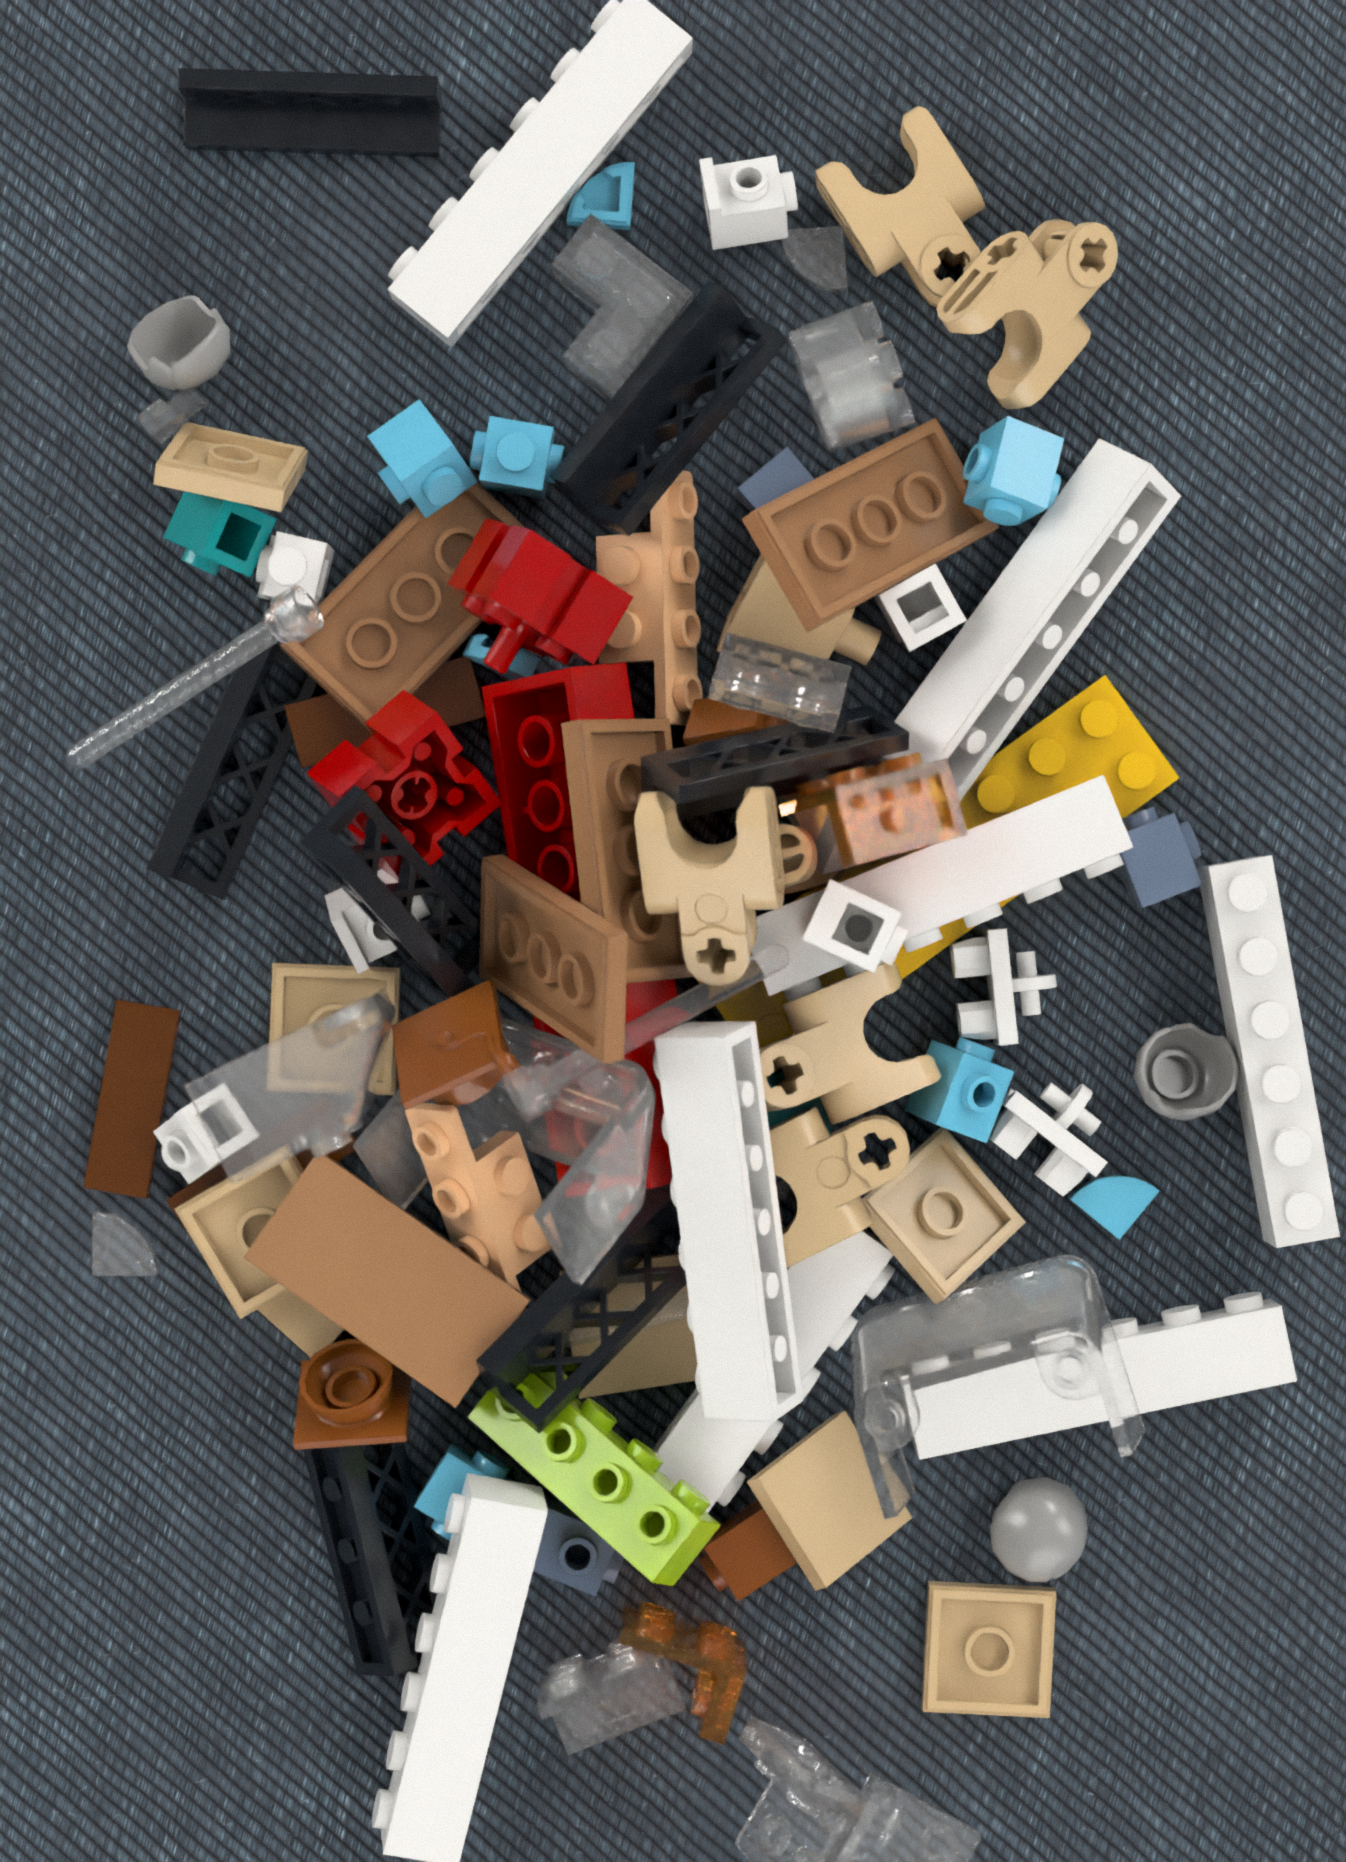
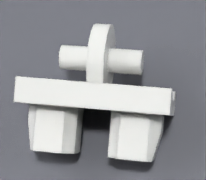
[950,928,1057,1046]
[989,1082,1108,1196]

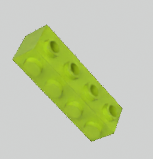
[468,1372,721,1586]

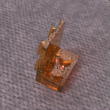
[778,752,968,868]
[619,1602,747,1745]

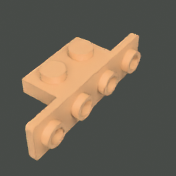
[596,470,703,726]
[405,1103,557,1315]

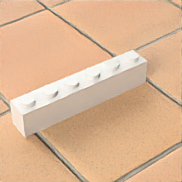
[388,0,693,348]
[881,438,1181,808]
[751,775,1133,1002]
[1197,855,1340,1248]
[653,1021,804,1422]
[652,1229,895,1513]
[900,1292,1297,1460]
[372,1473,548,1862]

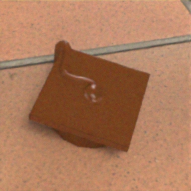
[392,979,528,1110]
[293,1339,412,1450]

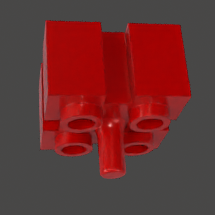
[447,518,634,674]
[306,689,502,881]

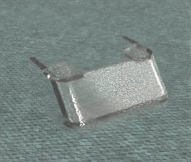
[184,988,396,1184]
[352,1017,656,1285]
[850,1254,1146,1519]

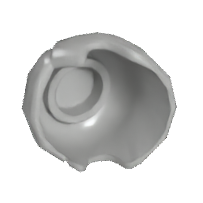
[127,296,230,390]
[1133,1023,1239,1121]
[990,1477,1088,1582]

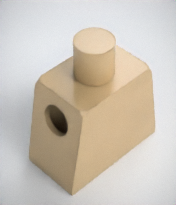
[716,554,882,680]

